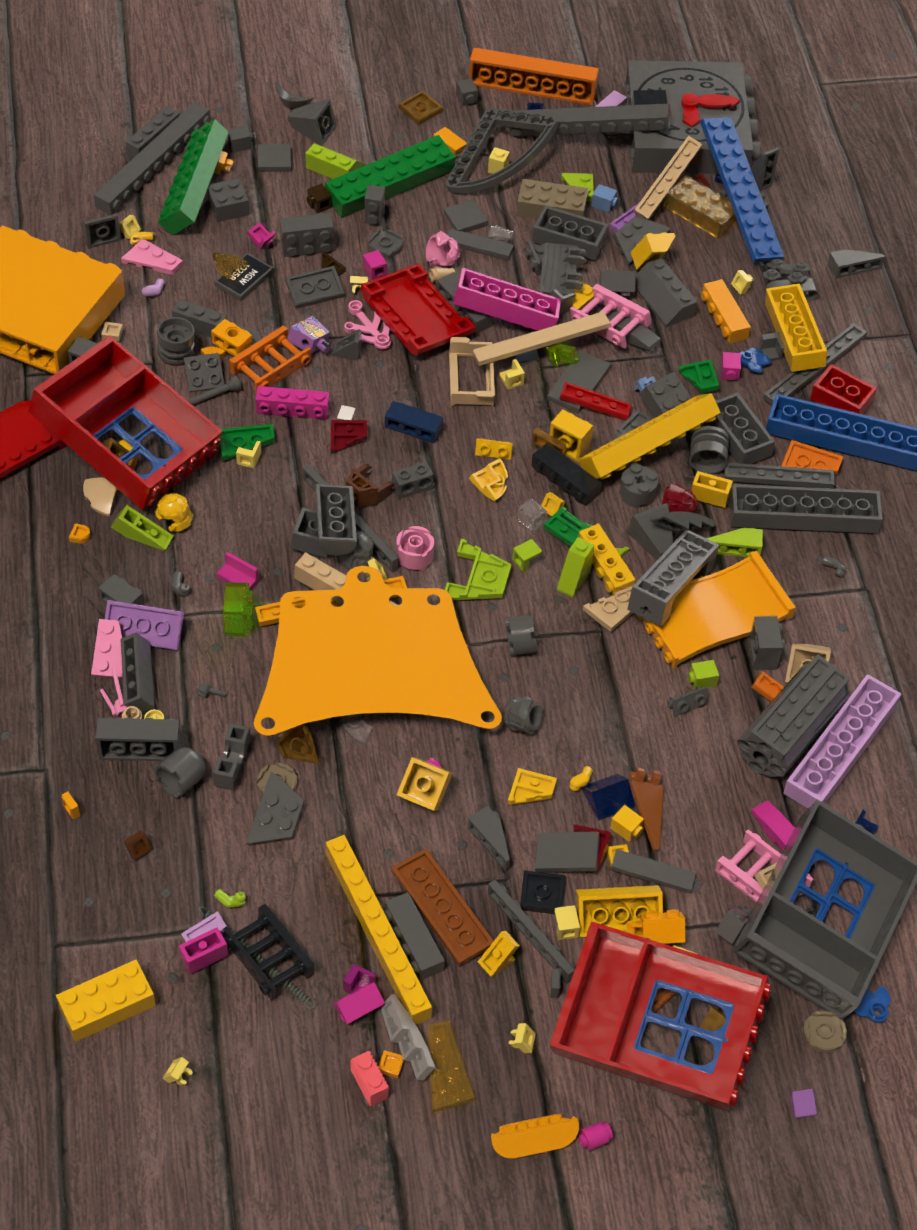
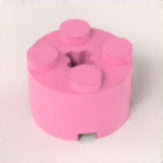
[396,526,434,571]

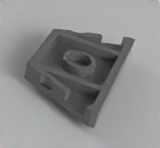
[613,216,670,266]
[246,772,304,846]

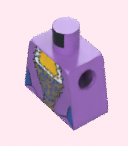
[287,316,331,353]

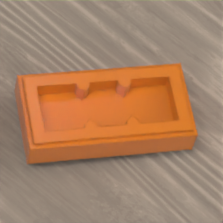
[751,671,784,701]

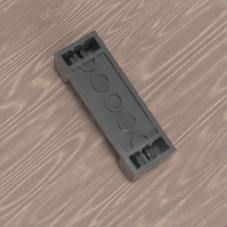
[627,530,719,626]

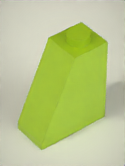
[557,537,594,598]

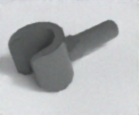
[197,683,226,698]

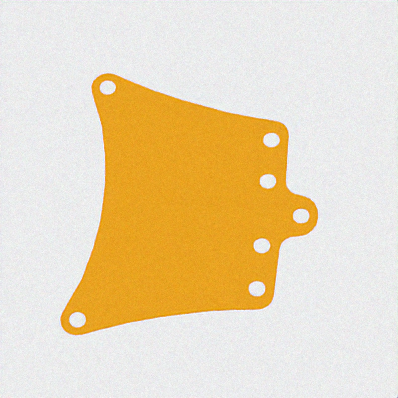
[254,566,502,736]

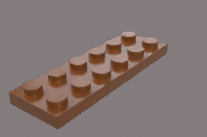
[391,849,494,966]

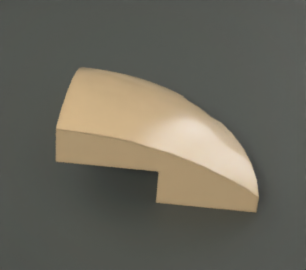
[83,478,118,517]

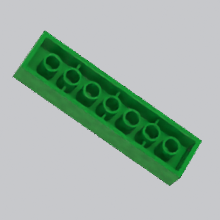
[158,119,229,235]
[325,135,456,218]

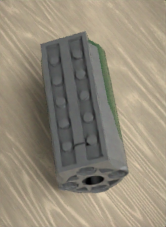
[737,655,850,777]

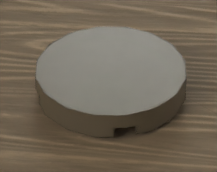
[257,763,297,795]
[803,1010,847,1053]

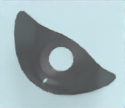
[275,81,316,108]

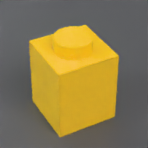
[610,805,644,842]

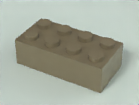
[517,179,588,219]

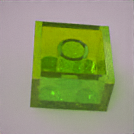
[223,582,254,637]

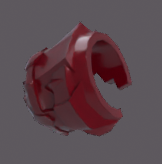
[662,483,699,513]

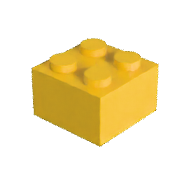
[550,409,593,462]
[397,757,453,811]

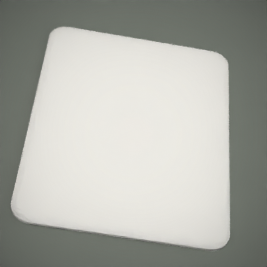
[337,405,355,420]

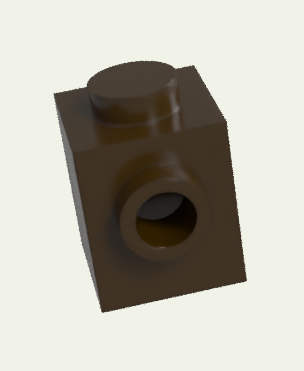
[306,183,332,213]

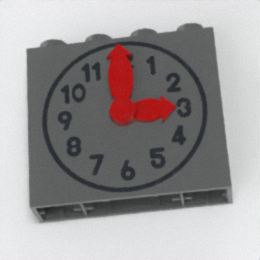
[625,60,760,174]

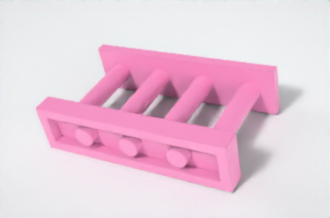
[570,284,651,349]
[715,830,814,902]

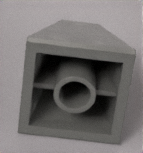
[287,99,337,146]
[626,503,673,560]

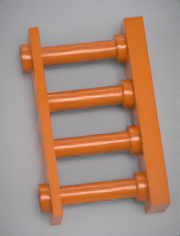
[229,325,311,394]

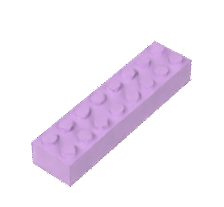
[783,674,901,808]

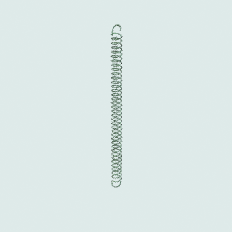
[199,907,315,1008]

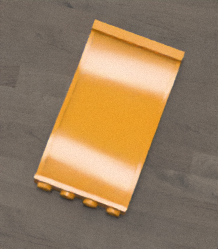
[637,551,796,669]

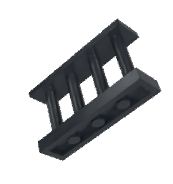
[223,903,315,1001]

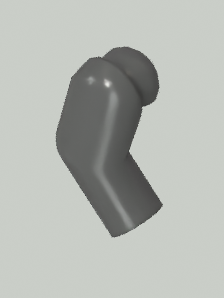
[822,556,847,577]
[171,571,190,596]

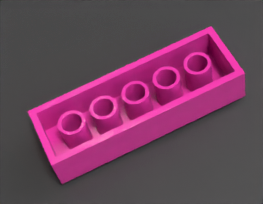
[453,268,561,331]

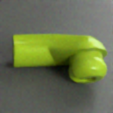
[214,889,246,908]

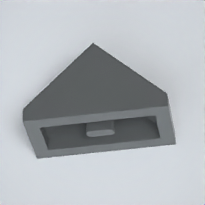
[331,329,362,361]

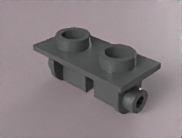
[667,687,709,717]

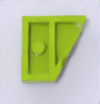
[561,173,594,202]

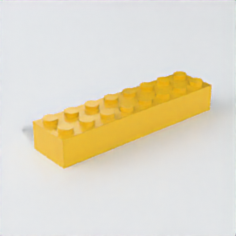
[578,393,721,480]

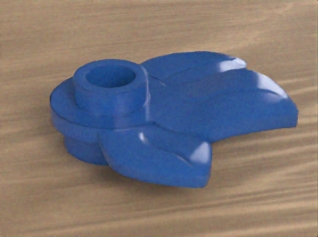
[740,348,772,373]
[854,986,891,1023]

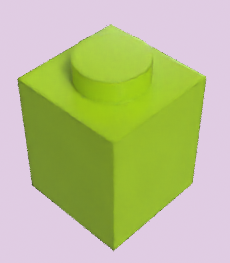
[687,660,719,689]

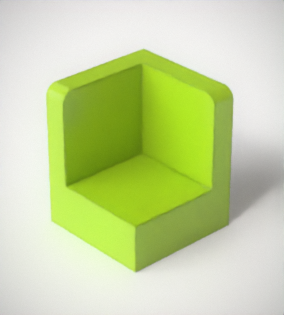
[512,539,542,572]

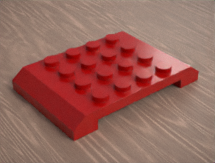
[361,263,476,355]

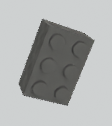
[280,213,334,257]

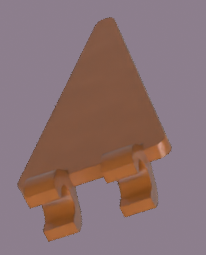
[629,767,663,851]

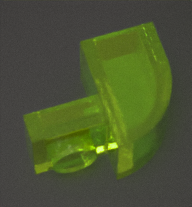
[545,340,579,366]

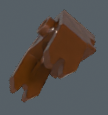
[346,464,395,507]

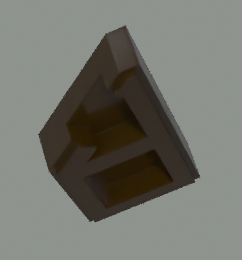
[322,252,346,277]

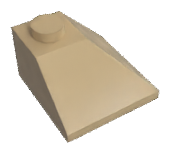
[785,644,831,682]

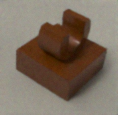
[123,830,152,860]

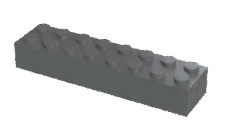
[730,484,883,533]

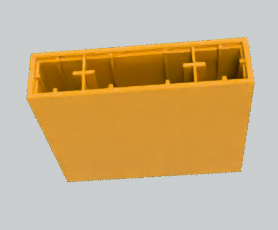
[0,225,125,374]

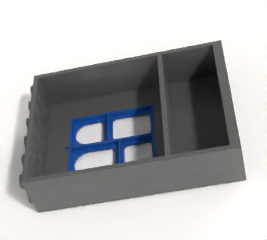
[732,800,917,1020]

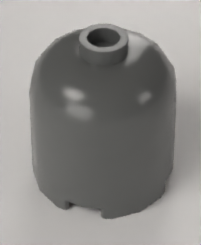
[153,747,206,798]

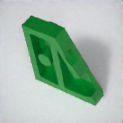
[678,359,719,393]

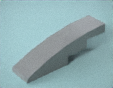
[380,994,435,1081]

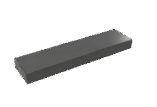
[447,229,514,260]
[610,849,696,893]

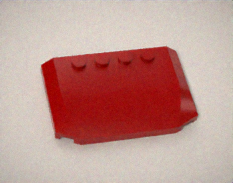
[0,400,67,478]

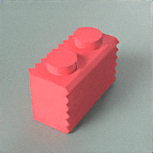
[350,1051,389,1106]

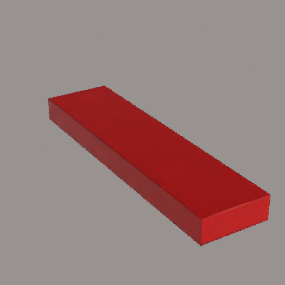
[559,382,632,421]

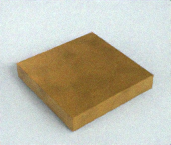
[398,91,443,125]

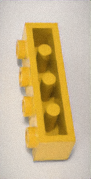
[579,523,636,595]

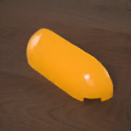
[491,1114,579,1159]

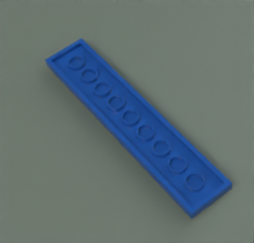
[700,117,784,262]

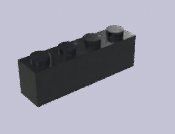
[531,443,602,506]

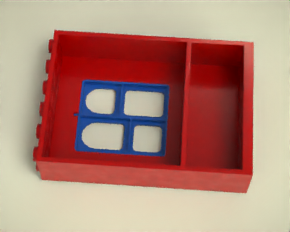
[28,335,223,510]
[550,921,771,1112]

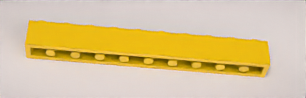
[325,835,432,1025]

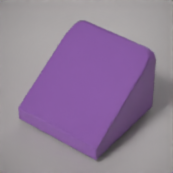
[789,1089,817,1119]

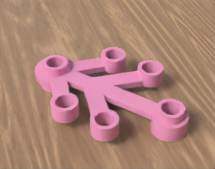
[344,300,391,349]

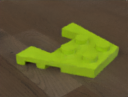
[445,539,512,600]

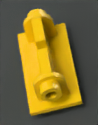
[475,438,513,460]

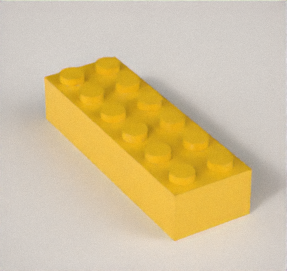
[765,284,827,372]

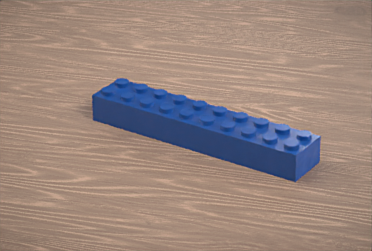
[766,393,917,471]

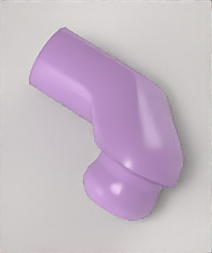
[142,278,165,297]

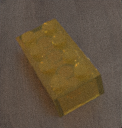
[664,175,737,239]

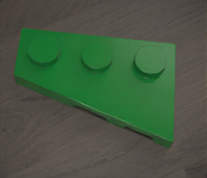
[220,424,275,462]

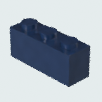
[385,401,443,444]

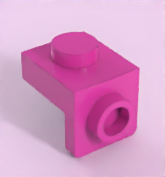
[247,223,276,249]

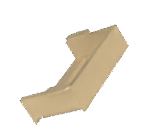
[449,337,495,407]

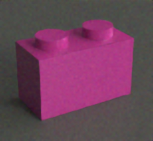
[179,927,228,974]

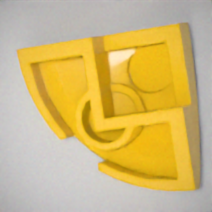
[469,458,508,502]

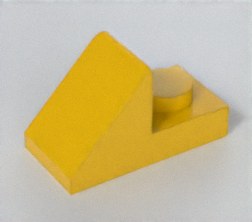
[478,931,520,977]

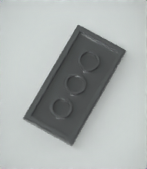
[547,350,611,413]

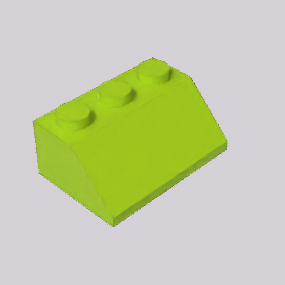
[305,144,365,179]

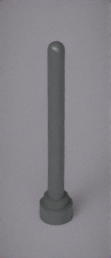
[187,376,242,405]

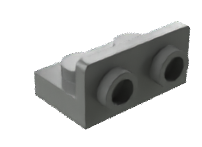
[524,240,545,276]

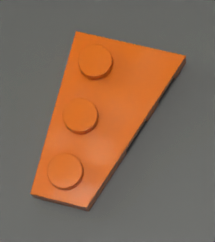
[781,440,844,475]

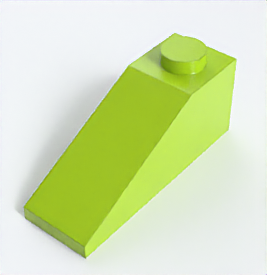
[111,505,173,551]
[706,528,763,557]

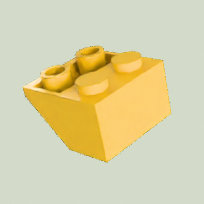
[630,232,675,270]

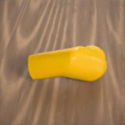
[130,232,154,245]
[569,766,593,791]

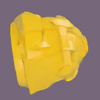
[155,493,194,532]

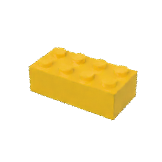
[56,959,156,1042]

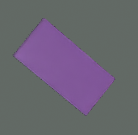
[105,600,184,650]

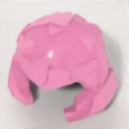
[426,231,461,267]

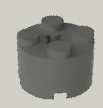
[619,463,658,508]
[505,614,537,656]

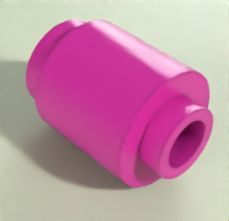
[578,1122,613,1151]

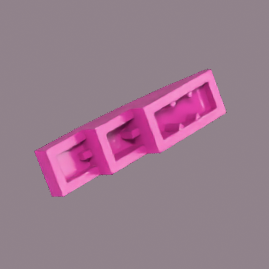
[751,800,818,865]

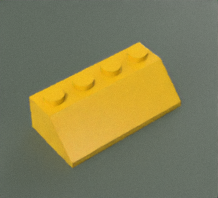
[576,885,663,937]

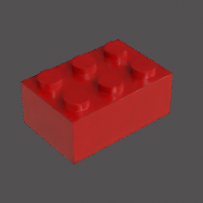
[810,364,877,415]

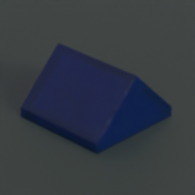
[581,774,635,821]

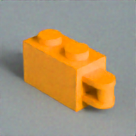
[627,909,685,944]

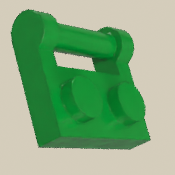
[543,506,592,547]

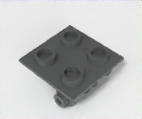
[184,353,224,392]

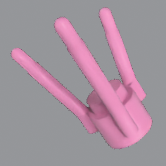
[100,668,127,718]

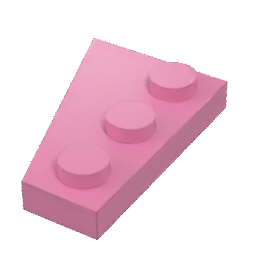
[121,239,183,275]
[91,619,123,679]

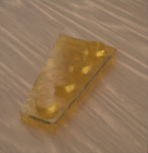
[428,1020,475,1113]

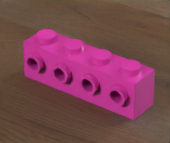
[255,386,330,420]

